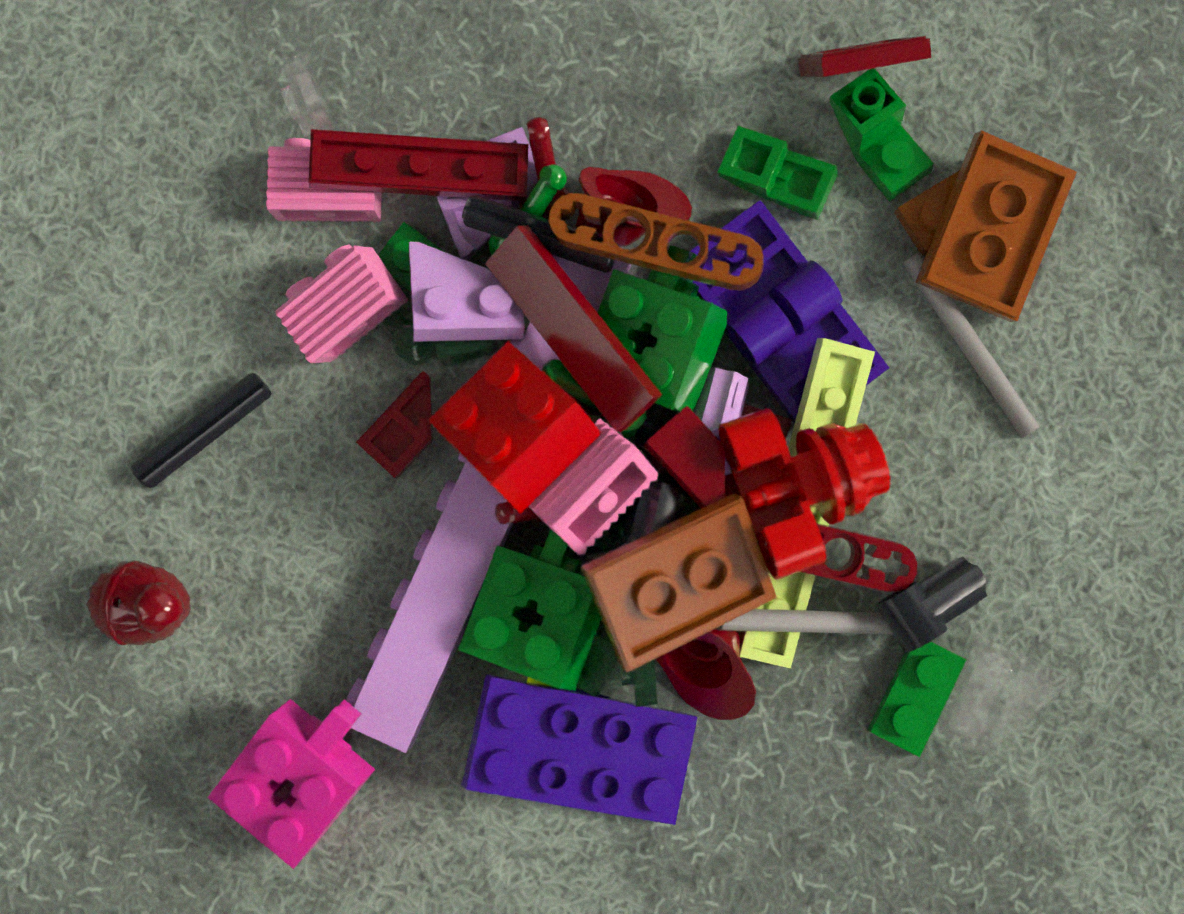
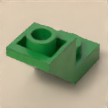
[829,68,934,202]

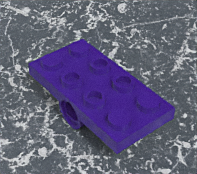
[691,200,890,424]
[461,674,698,825]

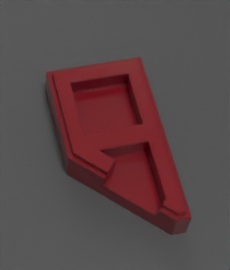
[356,371,433,479]
[644,406,726,509]

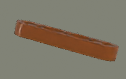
[549,193,764,291]

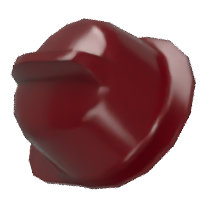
[576,167,692,247]
[655,628,756,720]

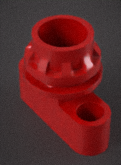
[718,408,890,580]

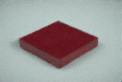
[798,36,932,77]

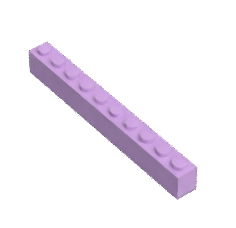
[346,227,631,753]

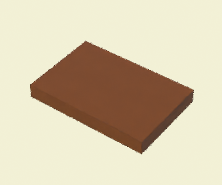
[915,130,1077,322]
[581,493,777,672]

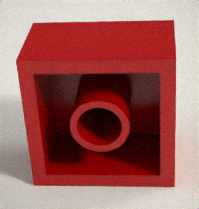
[428,341,602,514]

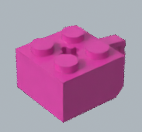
[208,699,375,869]

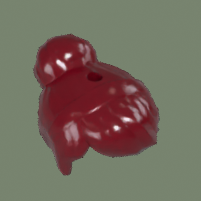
[86,560,191,645]

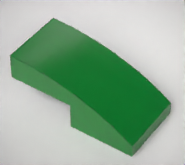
[717,126,838,220]

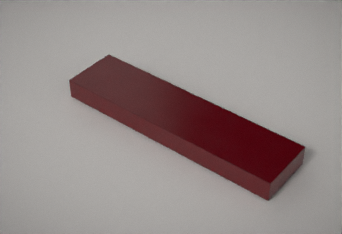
[308,129,529,201]
[485,225,662,433]

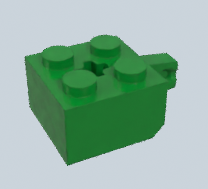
[597,245,727,412]
[458,530,601,690]

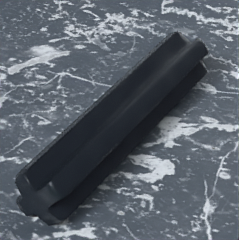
[462,195,618,273]
[131,373,272,488]

